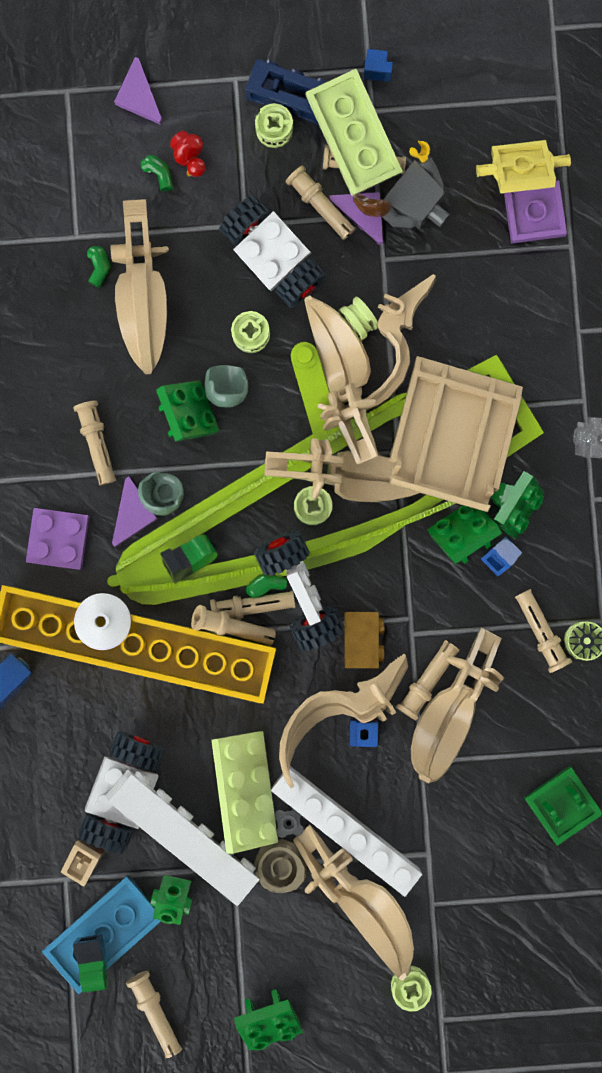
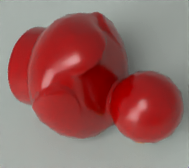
[170,131,206,177]

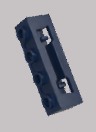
[245,59,328,125]

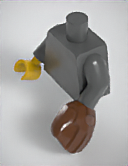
[353,141,450,229]

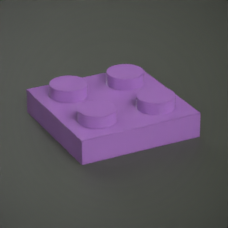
[504,180,567,244]
[26,508,90,570]

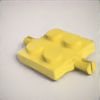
[476,140,571,193]

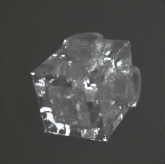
[573,417,602,458]

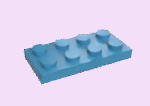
[42,875,161,995]

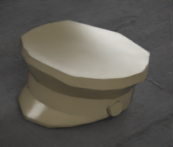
[254,839,307,893]

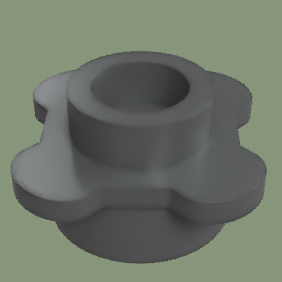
[274,809,303,838]

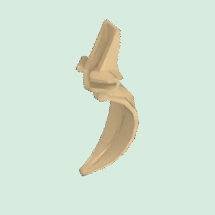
[111,199,169,374]
[318,274,436,411]
[305,296,379,465]
[264,438,420,502]
[411,627,504,784]
[279,654,408,789]
[293,825,414,981]

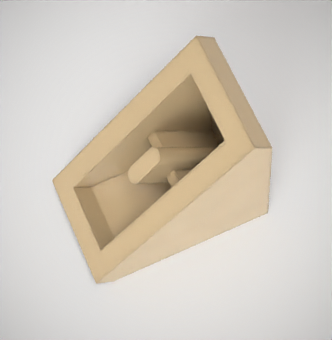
[61,838,106,886]

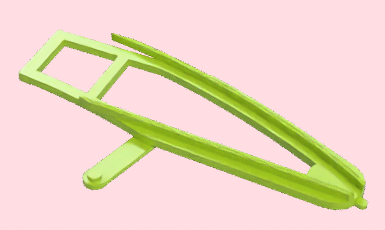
[107,342,544,605]

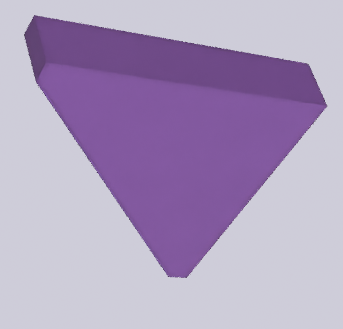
[114,57,162,125]
[329,192,383,245]
[112,477,157,547]

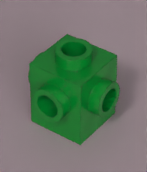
[150,874,193,925]

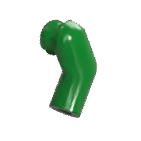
[140,155,174,191]
[87,246,111,288]
[246,574,287,598]

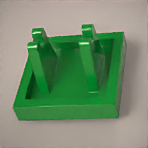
[156,380,219,442]
[490,471,544,539]
[427,505,502,564]
[524,766,602,846]
[234,989,303,1051]

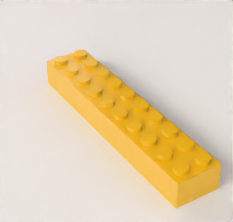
[0,585,277,704]

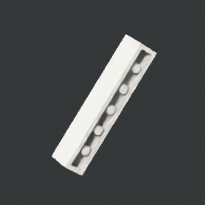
[271,766,422,897]
[106,769,259,906]

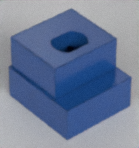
[363,49,393,82]
[481,536,522,576]
[350,720,378,747]

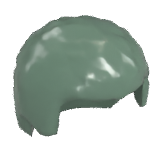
[205,365,248,408]
[138,471,184,516]

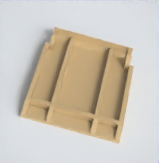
[389,356,523,512]

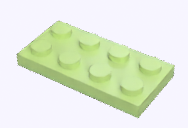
[305,69,403,196]
[212,731,278,854]

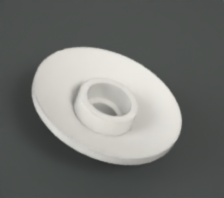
[74,593,131,650]

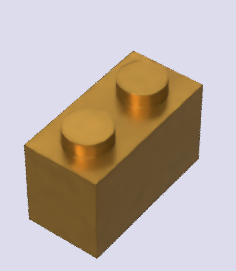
[344,612,384,668]

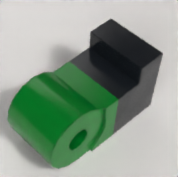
[160,535,218,584]
[73,934,108,993]

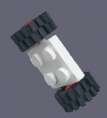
[219,195,327,309]
[254,530,345,651]
[78,731,165,854]

